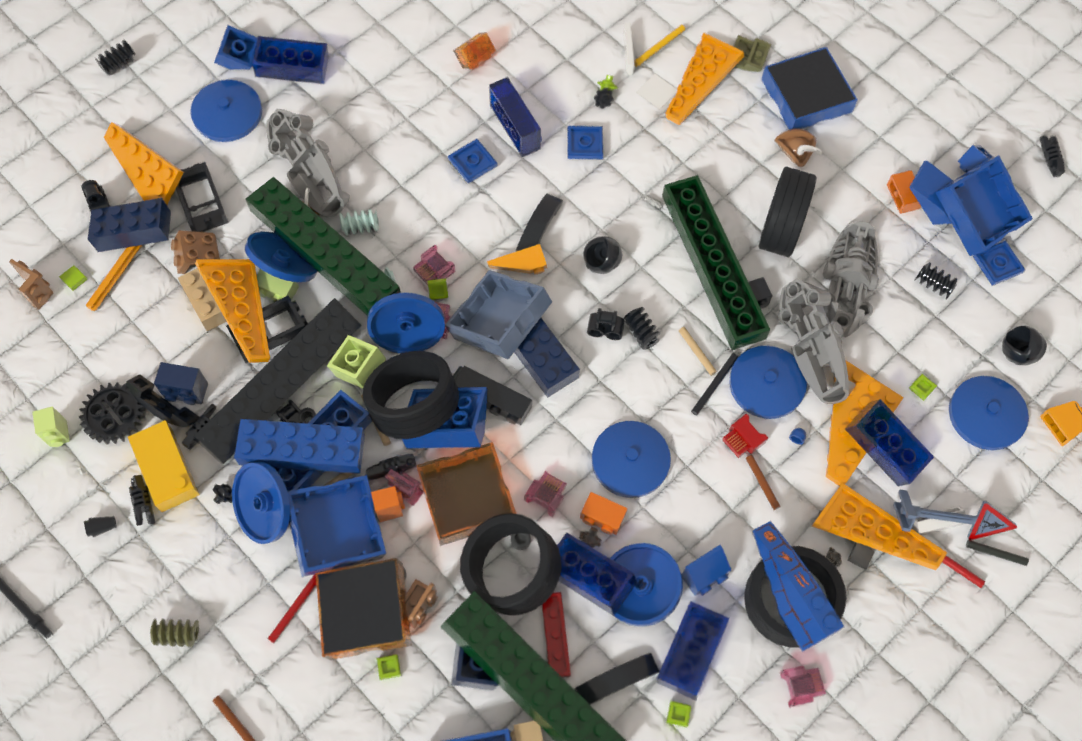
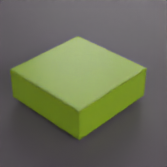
[59,265,88,291]
[428,278,448,300]
[909,374,937,401]
[377,654,401,680]
[666,701,692,728]

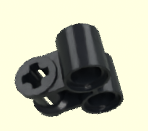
[81,180,110,212]
[587,308,625,340]
[275,399,316,424]

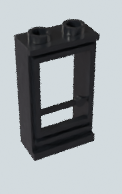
[176,162,229,232]
[226,295,308,363]

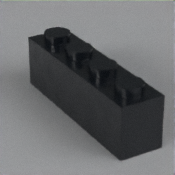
[455,365,532,425]

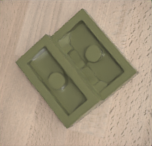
[733,35,771,72]

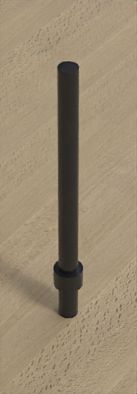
[0,578,53,639]

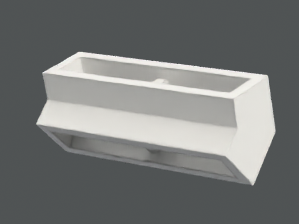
[912,506,965,535]

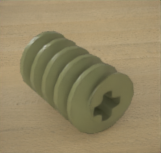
[150,618,199,647]

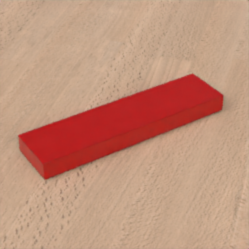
[542,592,571,678]

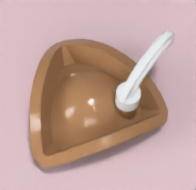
[775,129,822,167]

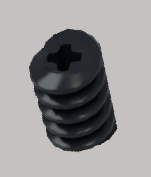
[95,40,135,76]
[914,262,958,300]
[624,307,660,350]

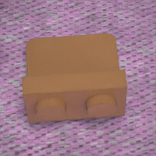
[171,230,220,274]
[9,259,53,310]
[399,579,438,628]

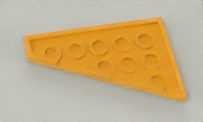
[826,360,904,486]

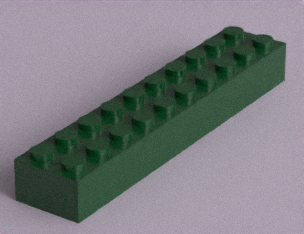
[662,175,770,350]
[245,176,401,316]
[440,591,626,741]

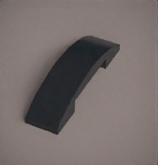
[516,193,563,252]
[126,374,200,428]
[575,653,660,705]

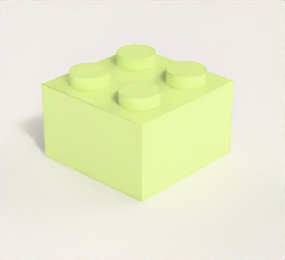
[327,335,386,389]

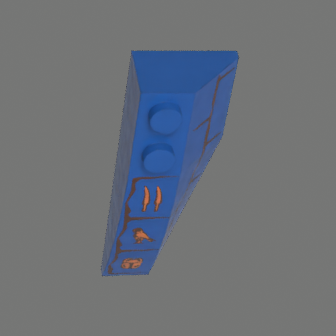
[752,521,845,652]

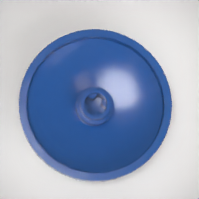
[191,80,262,142]
[245,231,318,282]
[367,293,445,354]
[729,346,807,419]
[949,376,1029,450]
[592,421,671,498]
[232,461,290,544]
[600,543,683,627]

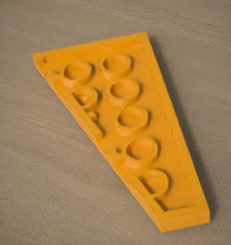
[665,32,744,125]
[104,122,184,205]
[195,259,270,363]
[812,483,947,570]

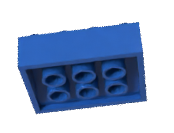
[402,387,488,448]

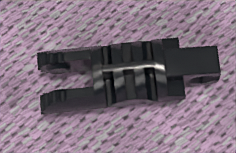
[1040,136,1065,177]
[182,404,216,450]
[365,453,416,481]
[129,475,155,526]

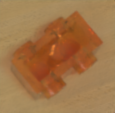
[453,32,496,70]

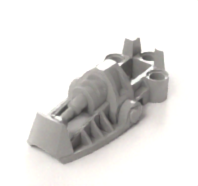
[267,109,350,217]
[823,221,879,337]
[778,279,856,404]

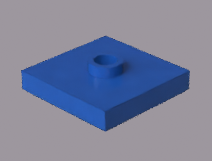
[567,126,603,159]
[448,139,497,184]
[973,241,1025,286]

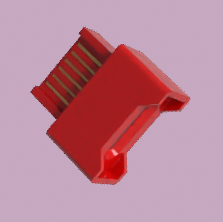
[722,414,768,458]

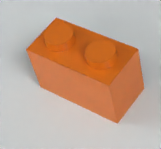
[887,170,921,214]
[371,486,405,522]
[580,492,628,535]

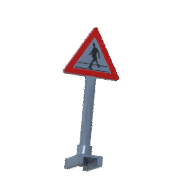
[893,489,1017,540]

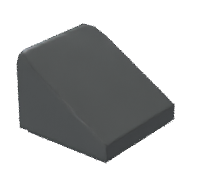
[847,542,874,570]

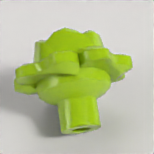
[597,74,618,91]

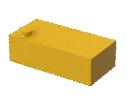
[128,420,200,512]

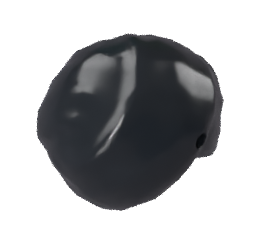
[583,236,622,274]
[1002,325,1047,365]

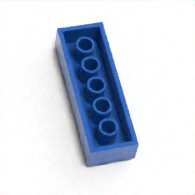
[274,390,372,492]
[234,419,365,474]

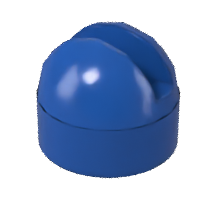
[789,428,806,445]

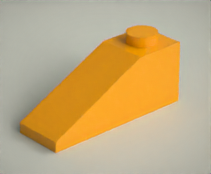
[487,244,547,275]

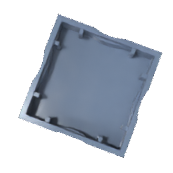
[445,270,552,359]

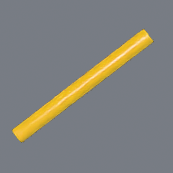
[634,24,685,67]

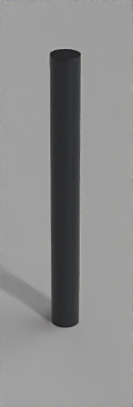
[691,353,738,416]

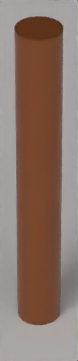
[745,455,781,510]
[212,695,256,741]

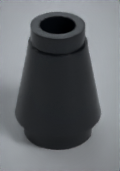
[84,516,117,538]

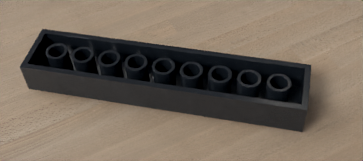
[193,298,362,464]

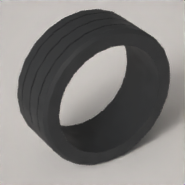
[758,166,817,257]
[362,351,459,439]
[460,513,561,616]
[744,546,847,647]

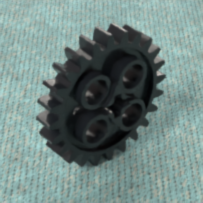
[79,382,146,445]

